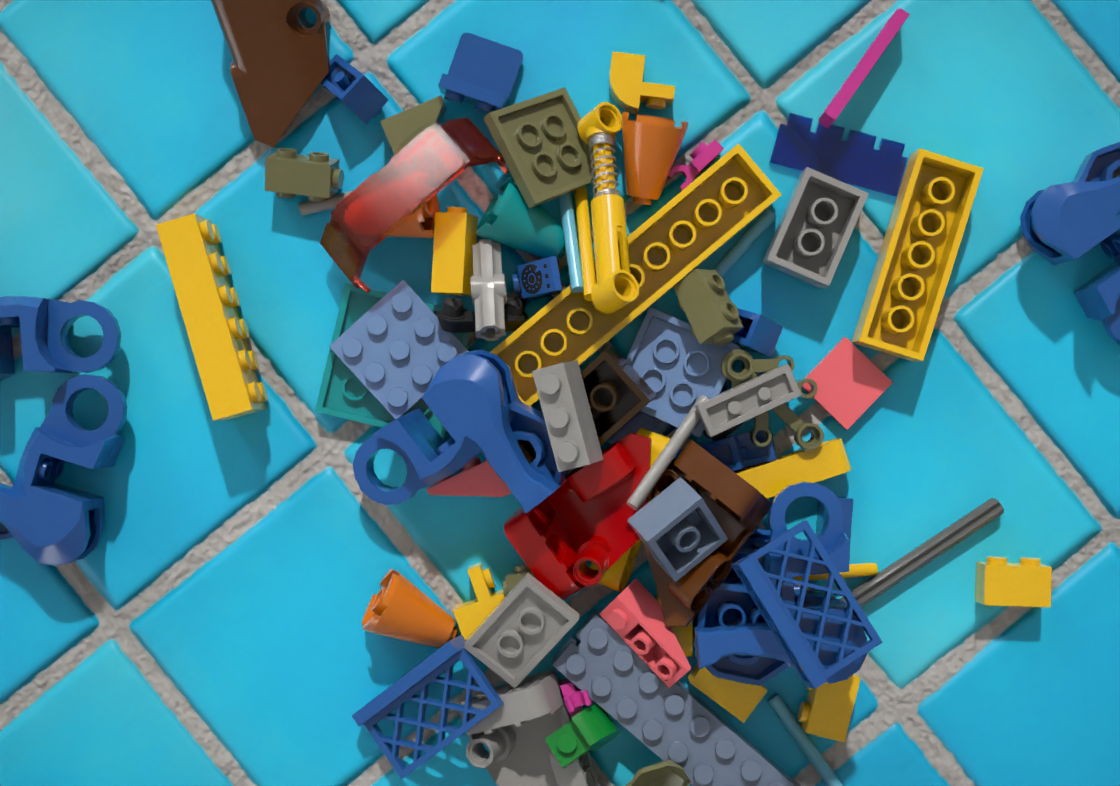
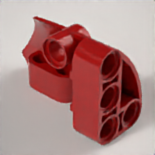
[504,432,652,600]

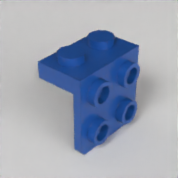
[438,32,523,114]

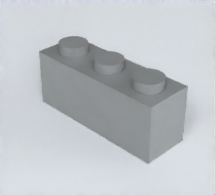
[532,360,604,472]

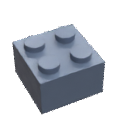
[627,477,728,582]

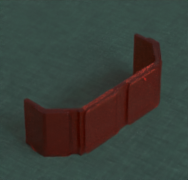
[320,117,509,293]

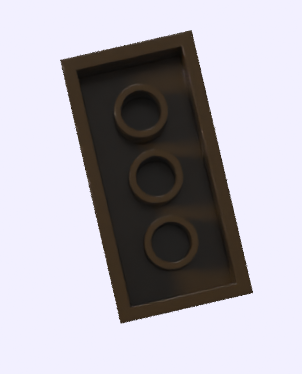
[517,345,657,476]

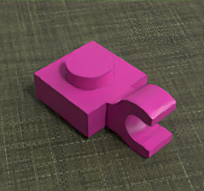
[668,139,724,191]
[558,678,592,718]

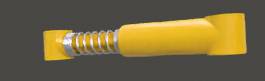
[577,102,639,314]

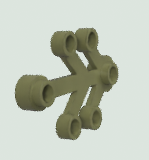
[721,349,824,450]

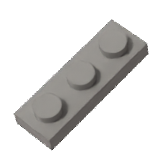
[694,364,802,437]

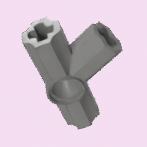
[470,239,507,341]

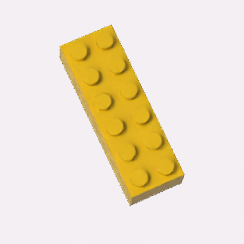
[851,148,984,362]
[156,213,268,421]

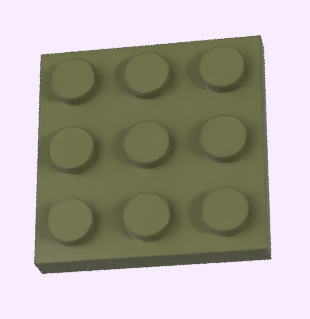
[483,87,596,209]

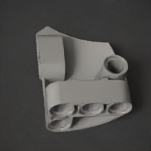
[458,670,600,786]

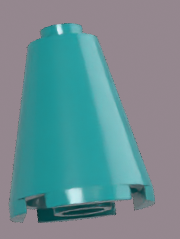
[475,177,566,259]

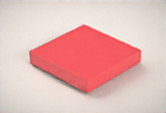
[802,337,893,430]

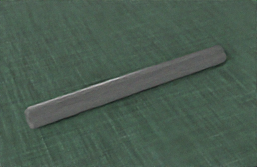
[840,498,1004,608]

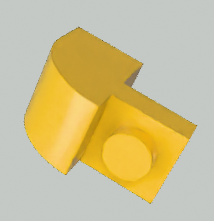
[609,51,675,115]
[453,562,505,640]

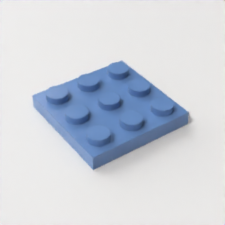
[329,280,469,419]
[626,307,741,438]

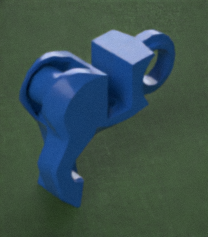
[1020,142,1120,345]
[0,296,121,381]
[353,349,567,514]
[0,374,127,566]
[694,482,867,686]

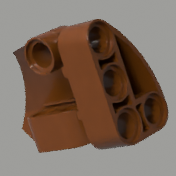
[211,0,330,148]
[641,440,772,627]

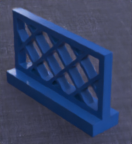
[731,520,883,689]
[352,635,504,779]

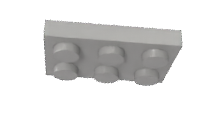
[463,572,580,688]

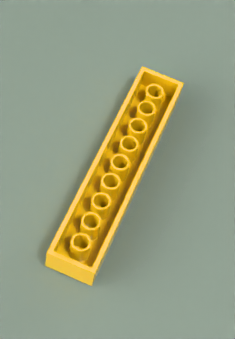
[490,143,782,407]

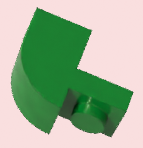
[544,704,620,769]

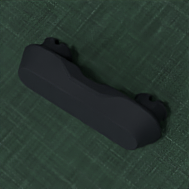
[437,297,528,332]

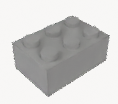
[762,167,869,289]

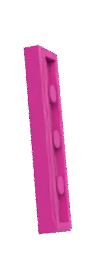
[818,8,910,129]

